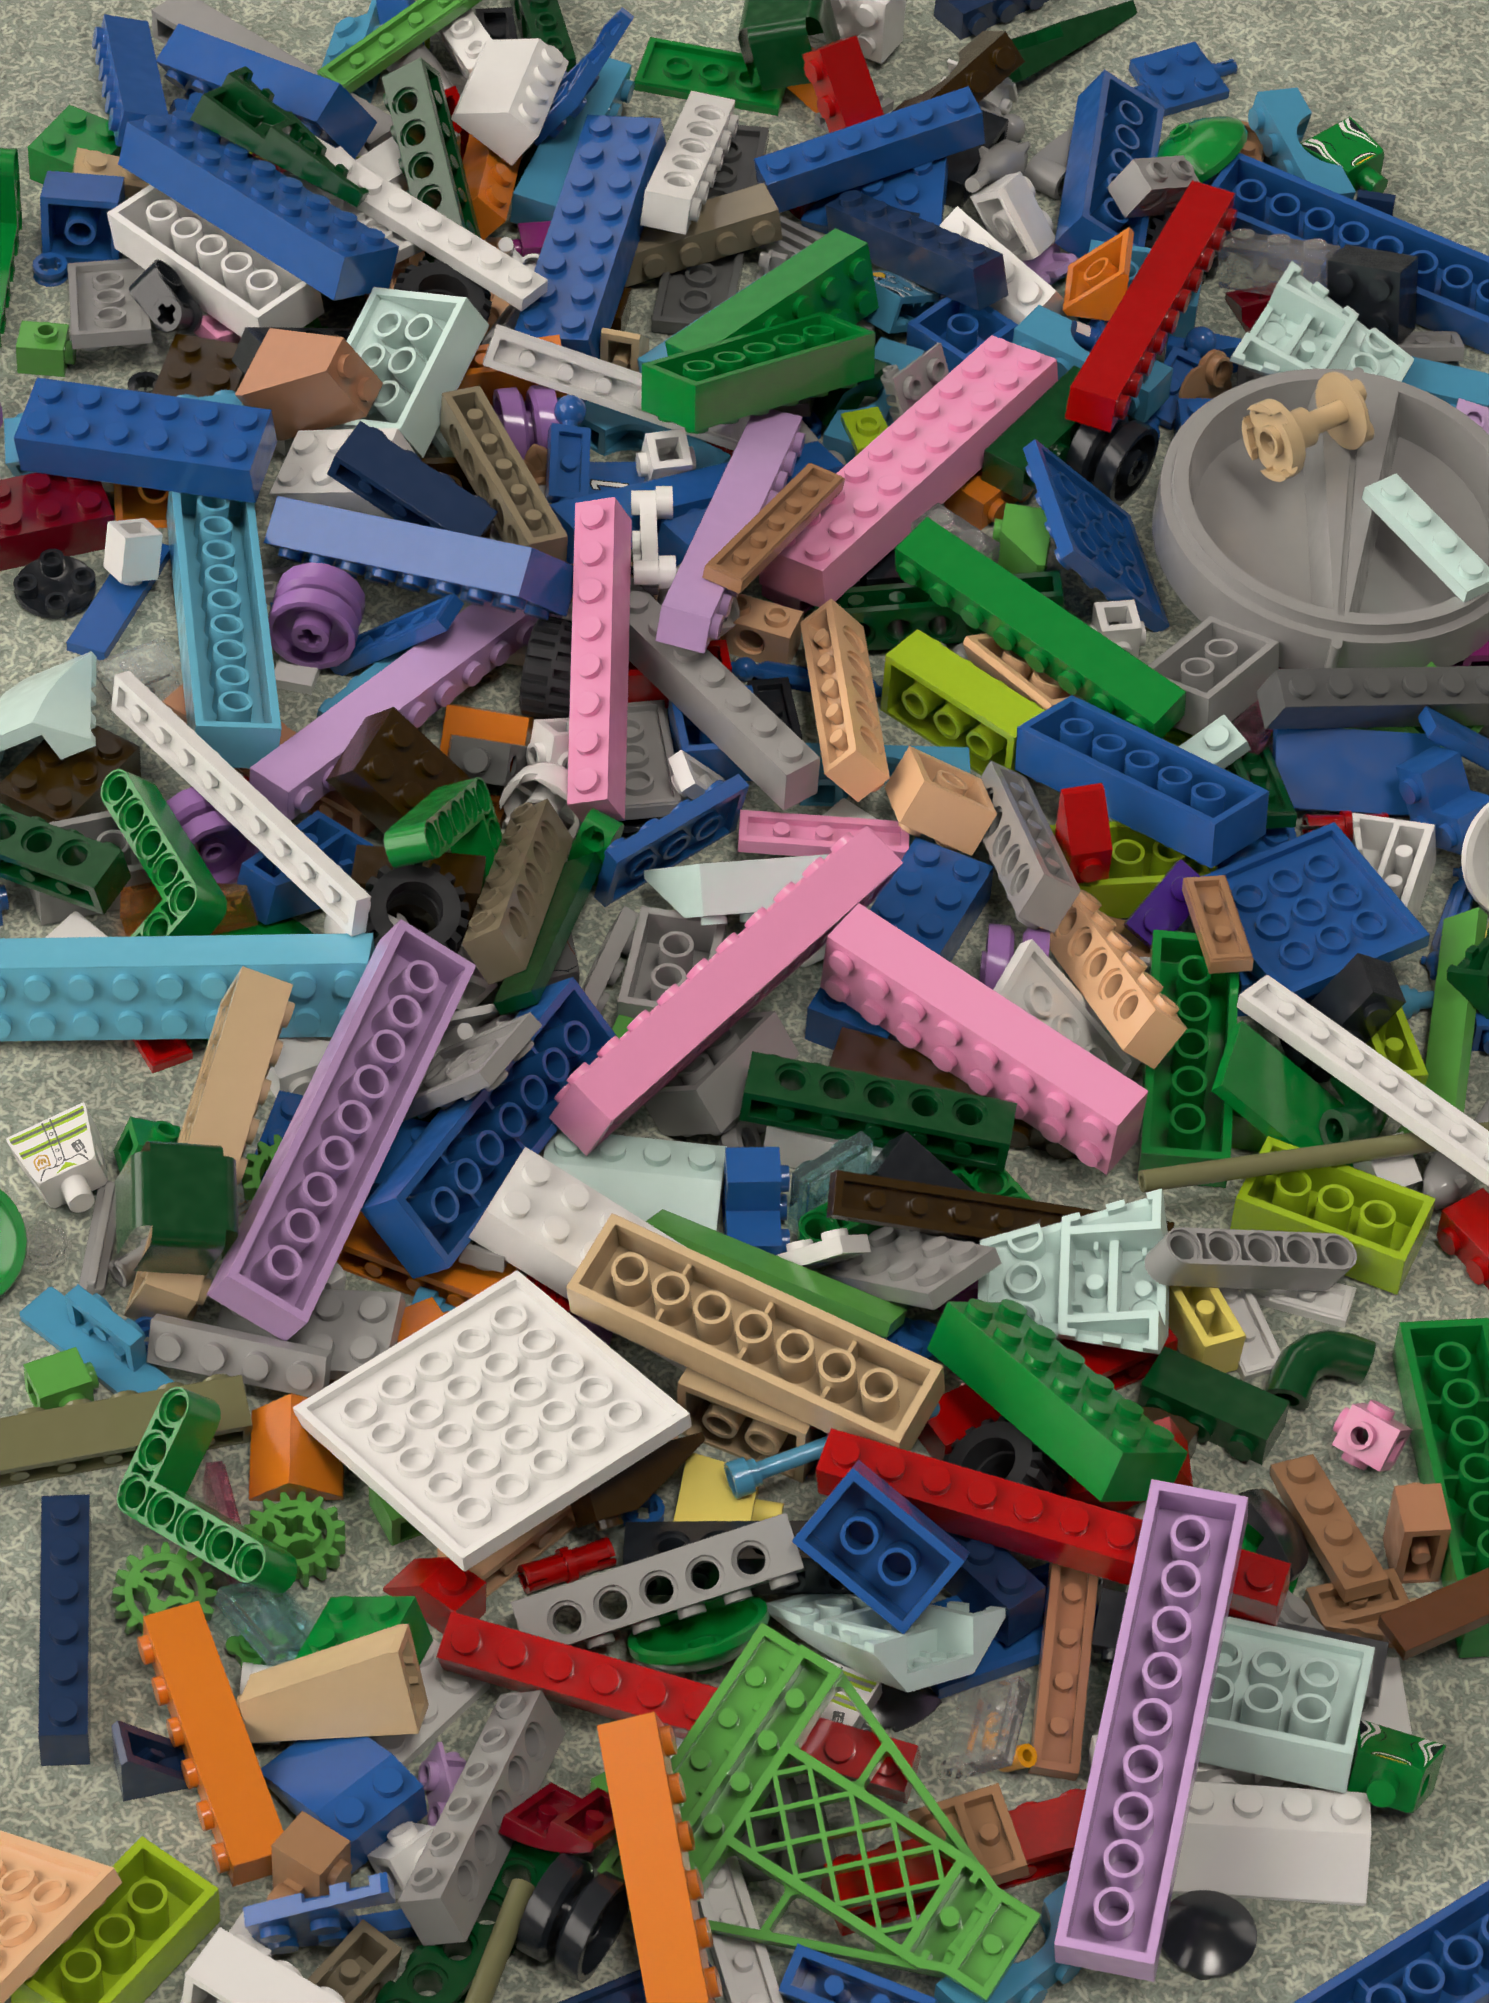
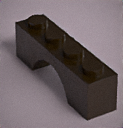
[892,31,1025,112]

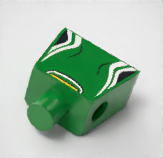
[1301,117,1388,193]
[1346,1719,1446,1813]

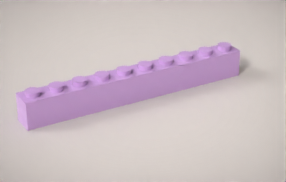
[655,409,806,654]
[249,602,563,820]

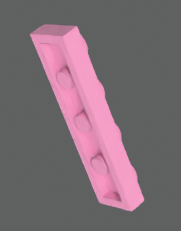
[737,810,909,860]

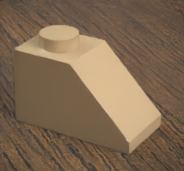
[600,328,649,373]

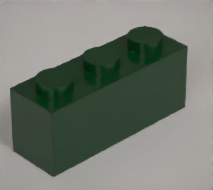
[1138,1346,1290,1465]

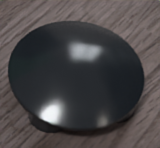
[13,549,96,619]
[1162,1890,1257,1980]

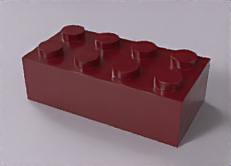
[0,472,115,571]

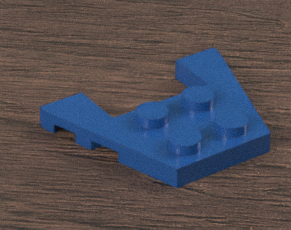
[533,7,634,146]
[801,156,949,234]
[243,1872,417,1954]

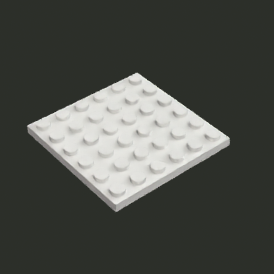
[293,1270,692,1572]

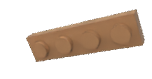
[1270,1454,1389,1603]

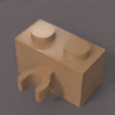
[266,1811,352,1901]

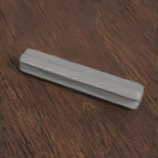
[79,1181,116,1295]

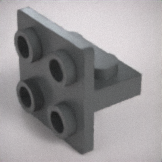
[737,1778,837,1883]

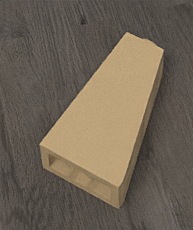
[236,1624,429,1743]

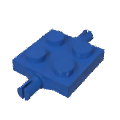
[1129,41,1237,117]

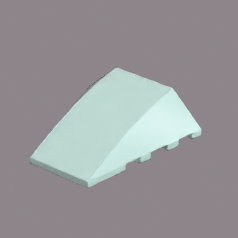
[1229,261,1415,382]
[0,651,96,763]
[978,1188,1169,1355]
[766,1594,1006,1692]

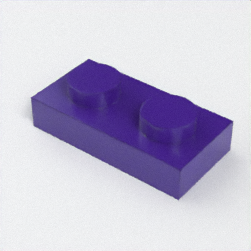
[1123,859,1201,950]

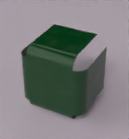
[738,0,840,91]
[115,1141,238,1275]

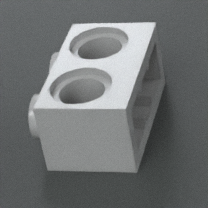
[1107,155,1200,218]

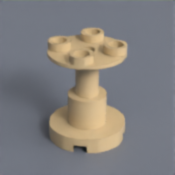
[1242,371,1375,482]

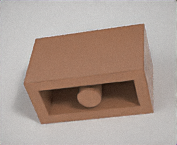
[1383,1482,1451,1584]

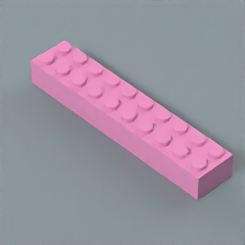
[759,335,1058,607]
[549,825,903,1156]

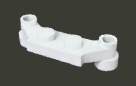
[631,486,676,595]

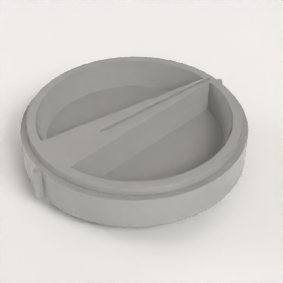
[1152,367,1489,669]

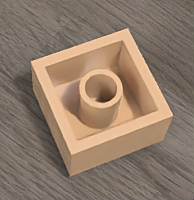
[884,746,997,856]

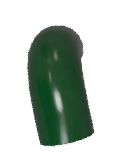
[1319,1075,1389,1145]
[1266,1329,1376,1411]

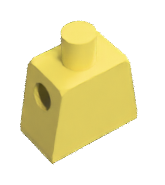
[673,1453,784,1521]

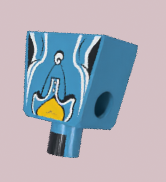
[864,271,941,334]

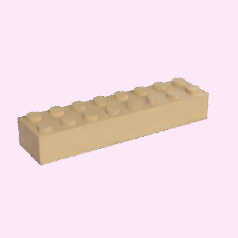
[124,966,295,1321]
[566,1213,945,1451]

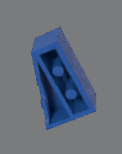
[232,810,374,925]

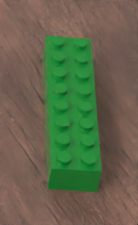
[1392,1318,1489,1658]

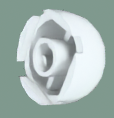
[499,762,582,838]

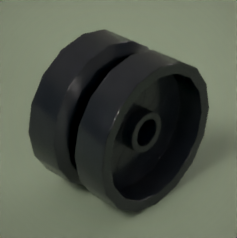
[1065,415,1159,506]
[516,1853,629,1983]

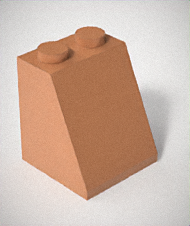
[235,328,383,441]

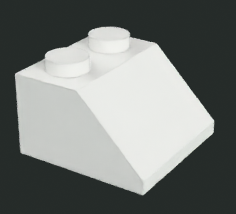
[970,171,1055,261]

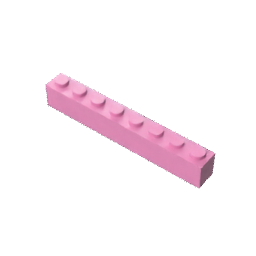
[567,497,632,822]

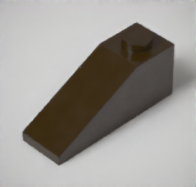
[570,1431,705,1532]

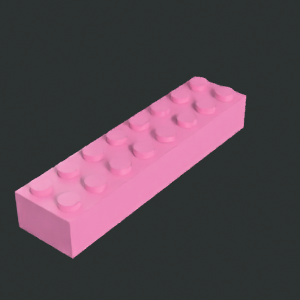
[820,903,1148,1175]

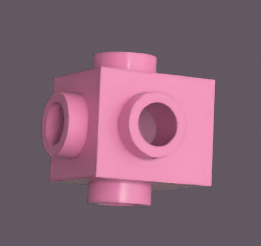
[1332,1400,1413,1472]

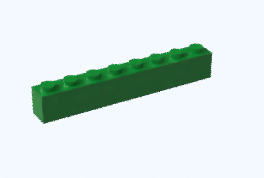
[895,517,1186,739]

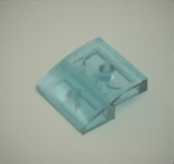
[214,1583,315,1666]

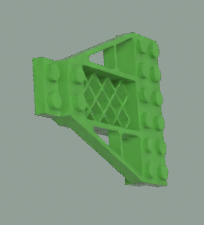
[597,1622,1042,2003]

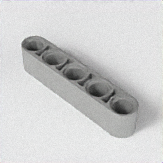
[1145,1227,1357,1291]

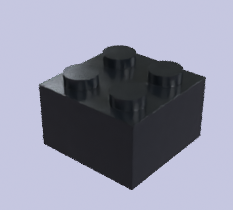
[1327,244,1418,345]

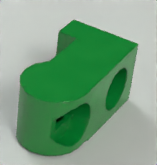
[567,808,624,886]

